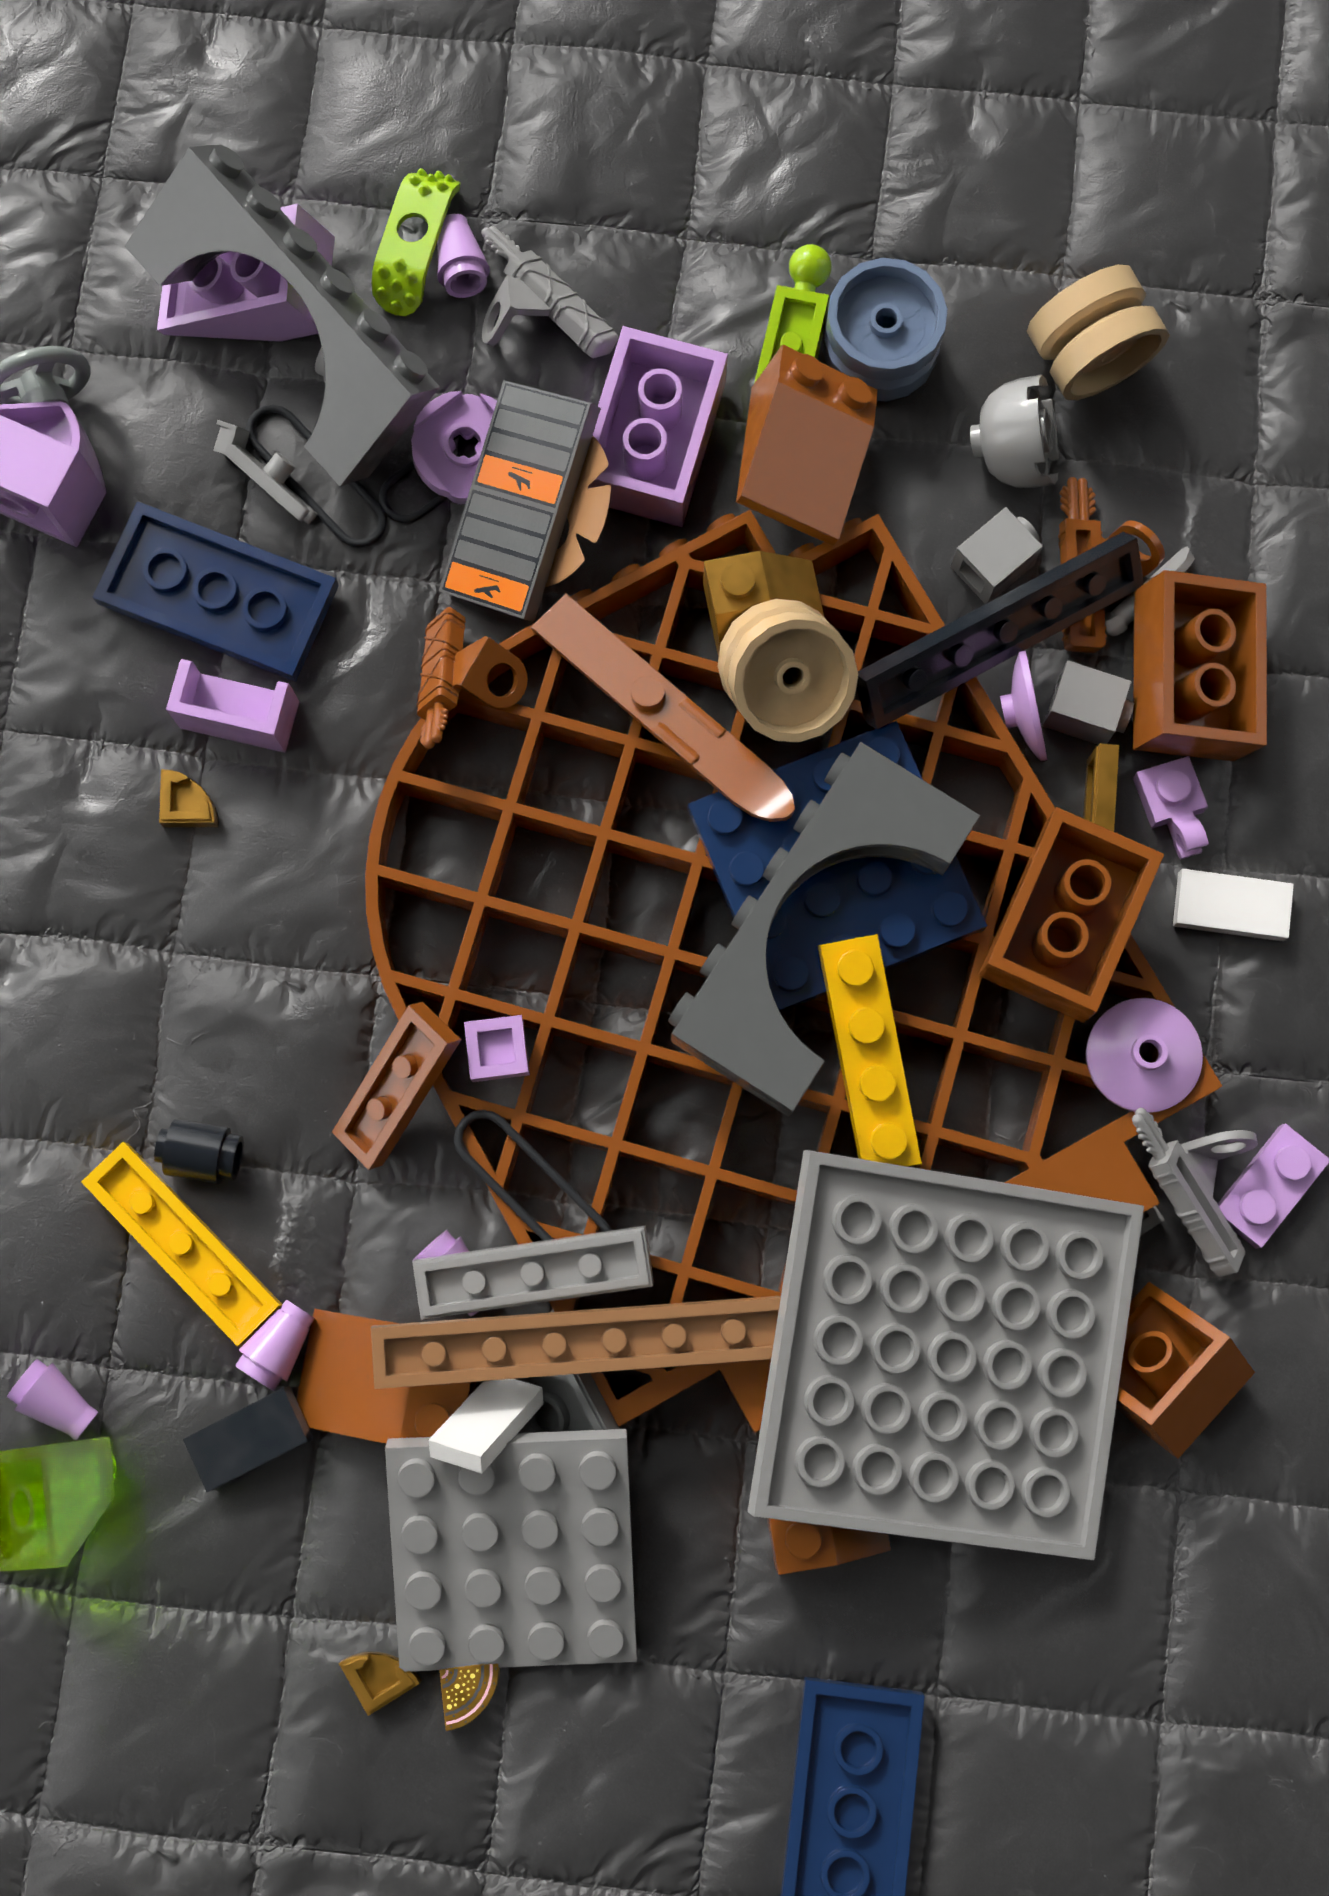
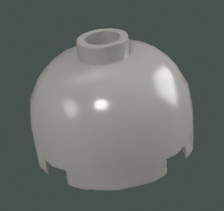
[970,375,1059,488]

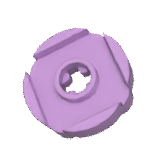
[411,391,497,504]

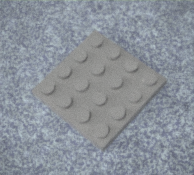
[385,1429,637,1672]

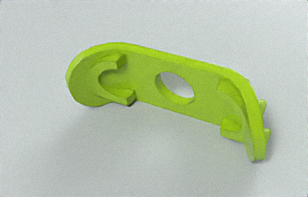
[371,168,461,316]

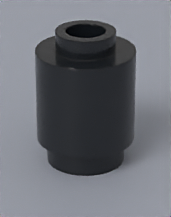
[154,1119,244,1184]

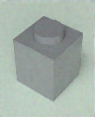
[950,507,1043,604]
[1042,660,1134,745]

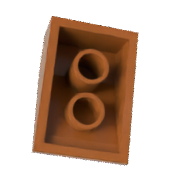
[736,345,878,546]
[297,1309,477,1444]

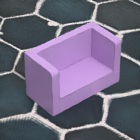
[166,659,299,753]

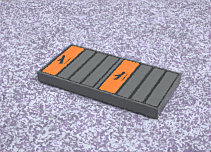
[439,380,601,622]

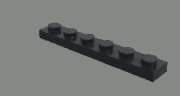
[856,532,1144,729]

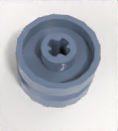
[823,258,947,402]

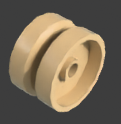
[1027,264,1170,400]
[717,599,858,742]

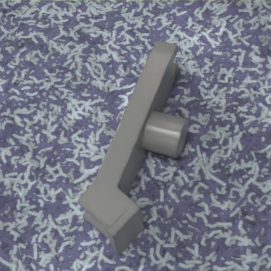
[213,420,317,524]

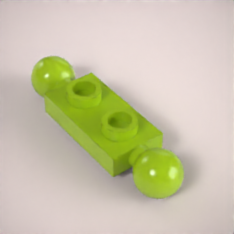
[754,244,832,383]

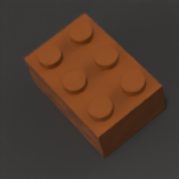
[1133,570,1267,762]
[978,807,1164,1023]

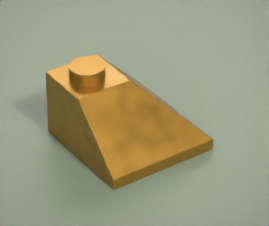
[703,551,824,658]

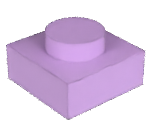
[464,1015,530,1082]

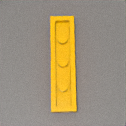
[818,934,922,1167]
[81,1142,283,1347]

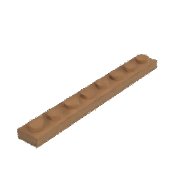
[371,1296,781,1389]

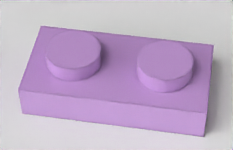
[1218,1123,1329,1249]

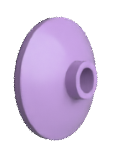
[1000,651,1047,761]
[1086,998,1203,1113]

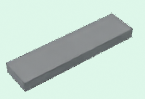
[412,1226,654,1320]

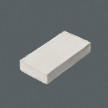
[1173,869,1294,941]
[428,1379,544,1474]

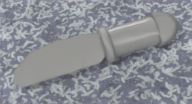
[1105,546,1195,636]

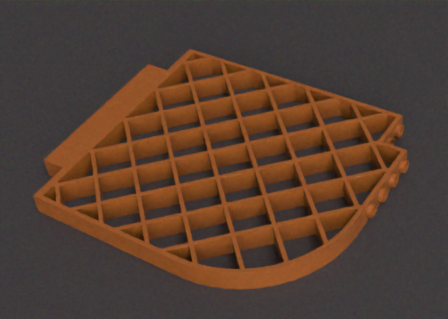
[365,510,1223,1433]

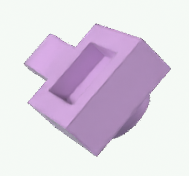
[1133,756,1209,860]

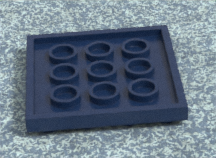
[688,721,987,1013]

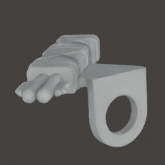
[481,226,619,358]
[1132,1108,1258,1277]

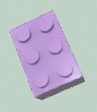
[588,326,728,527]

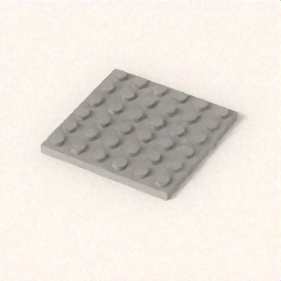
[747,1150,1144,1560]

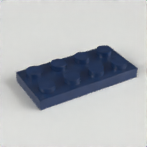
[92,501,339,682]
[781,1677,925,1896]

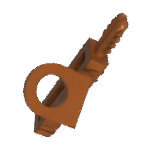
[1058,477,1165,653]
[417,607,527,749]

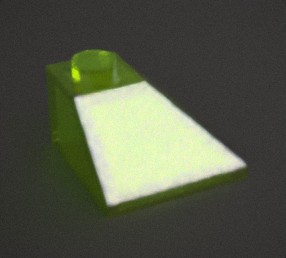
[0,1436,117,1571]

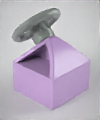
[0,346,106,547]

